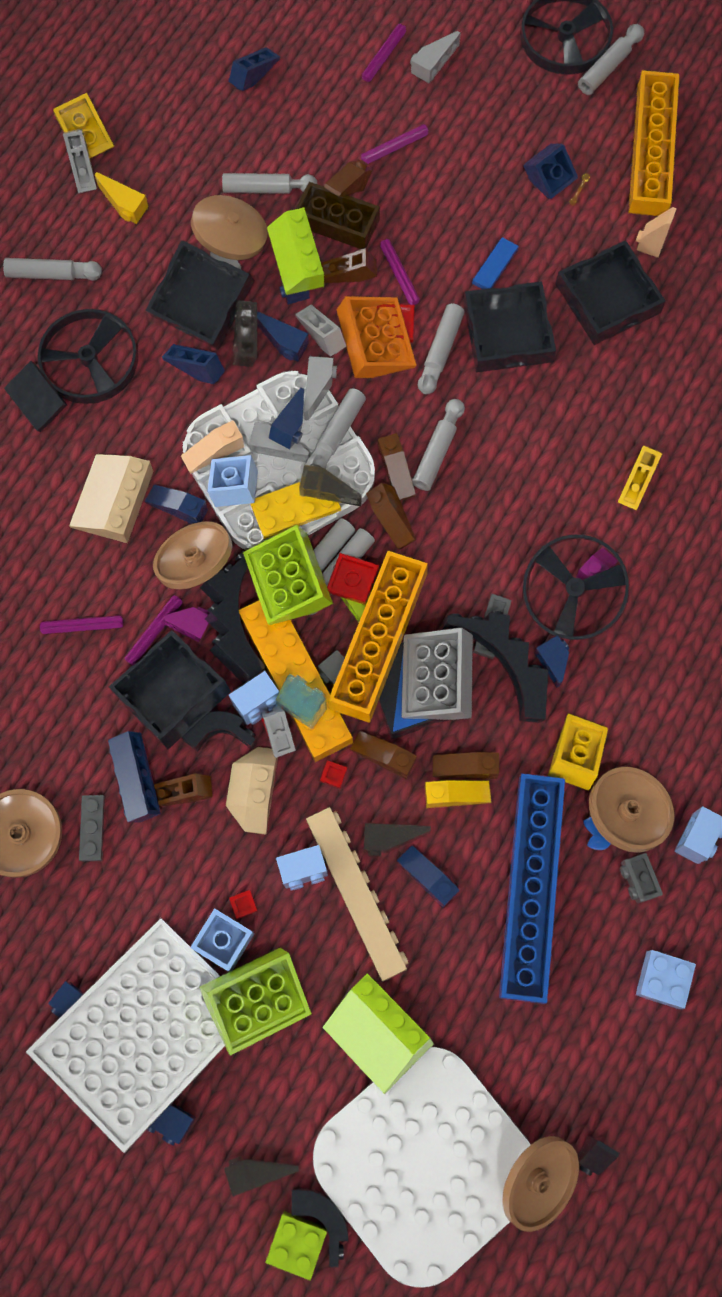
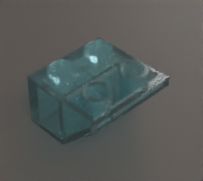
[276,674,327,729]

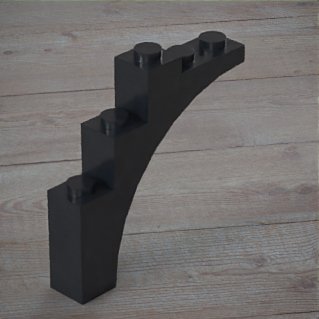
[200,551,265,684]
[442,611,548,723]

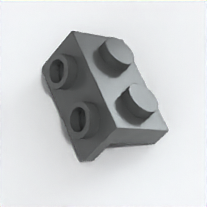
[620,853,663,904]

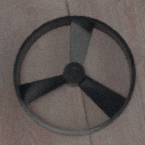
[520,0,613,75]
[38,309,138,404]
[523,534,630,640]

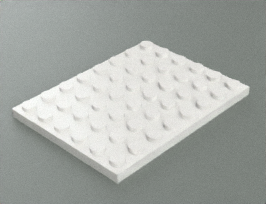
[26,919,225,1153]

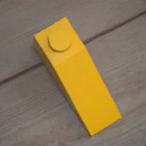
[95,172,148,224]
[618,445,662,510]
[425,780,491,808]

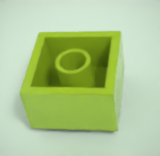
[266,1211,327,1281]

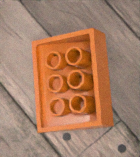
[336,296,417,378]

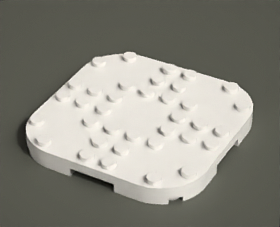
[183,371,375,551]
[313,1047,531,1287]

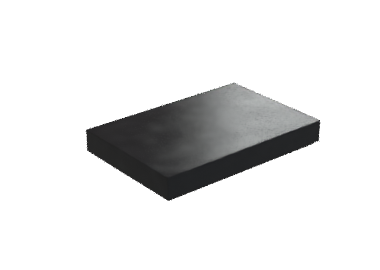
[4,361,67,432]

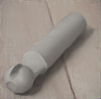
[578,24,644,95]
[222,173,317,194]
[3,258,102,281]
[418,304,465,394]
[306,388,366,475]
[412,399,465,491]
[313,518,355,572]
[309,528,375,615]

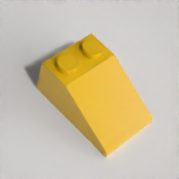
[53,93,114,159]
[548,714,608,791]

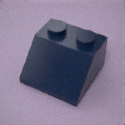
[523,144,578,199]

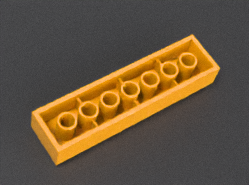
[629,70,679,216]
[328,551,428,723]
[239,600,353,762]

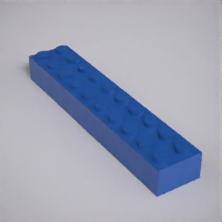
[499,774,565,1004]

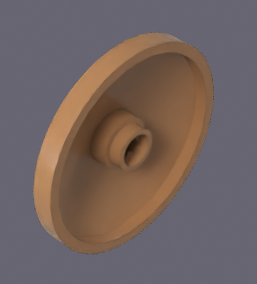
[191,195,268,260]
[153,522,232,589]
[589,767,674,852]
[0,789,62,878]
[502,1136,579,1232]

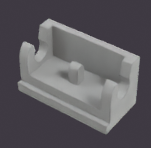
[262,706,296,758]

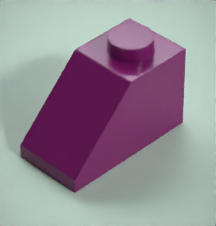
[576,548,618,580]
[161,607,209,642]

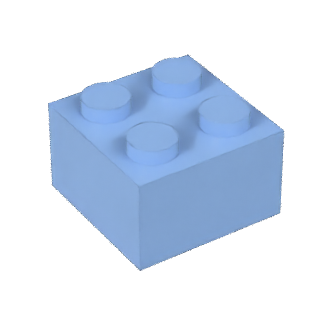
[207,455,258,507]
[229,671,282,725]
[674,806,722,864]
[276,845,328,891]
[190,908,254,972]
[636,950,696,1009]

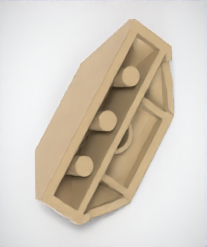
[226,747,278,835]

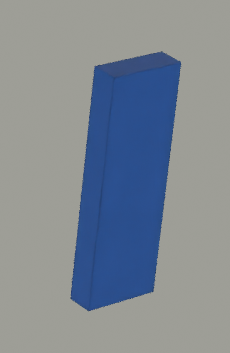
[472,237,519,289]

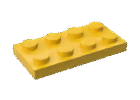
[250,472,341,539]

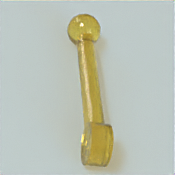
[569,173,590,206]

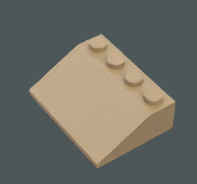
[69,454,153,543]

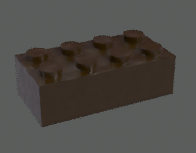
[296,181,380,250]

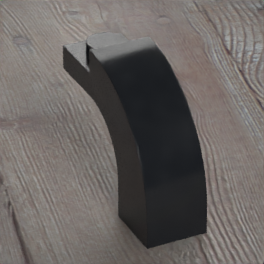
[181,711,257,752]
[292,1188,349,1267]

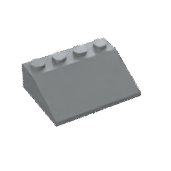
[402,628,473,720]

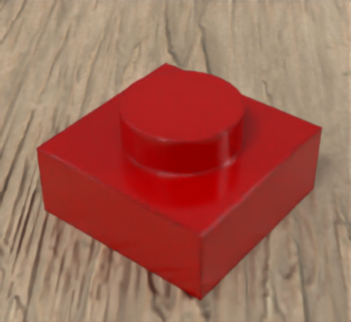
[320,760,348,789]
[229,890,258,919]

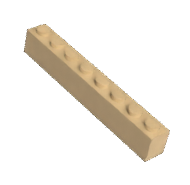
[306,807,408,982]

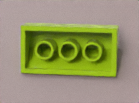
[267,208,324,295]

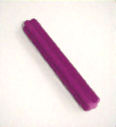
[362,23,406,82]
[361,124,428,164]
[380,239,419,305]
[125,595,182,665]
[40,616,123,634]

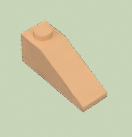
[636,207,677,257]
[181,420,245,474]

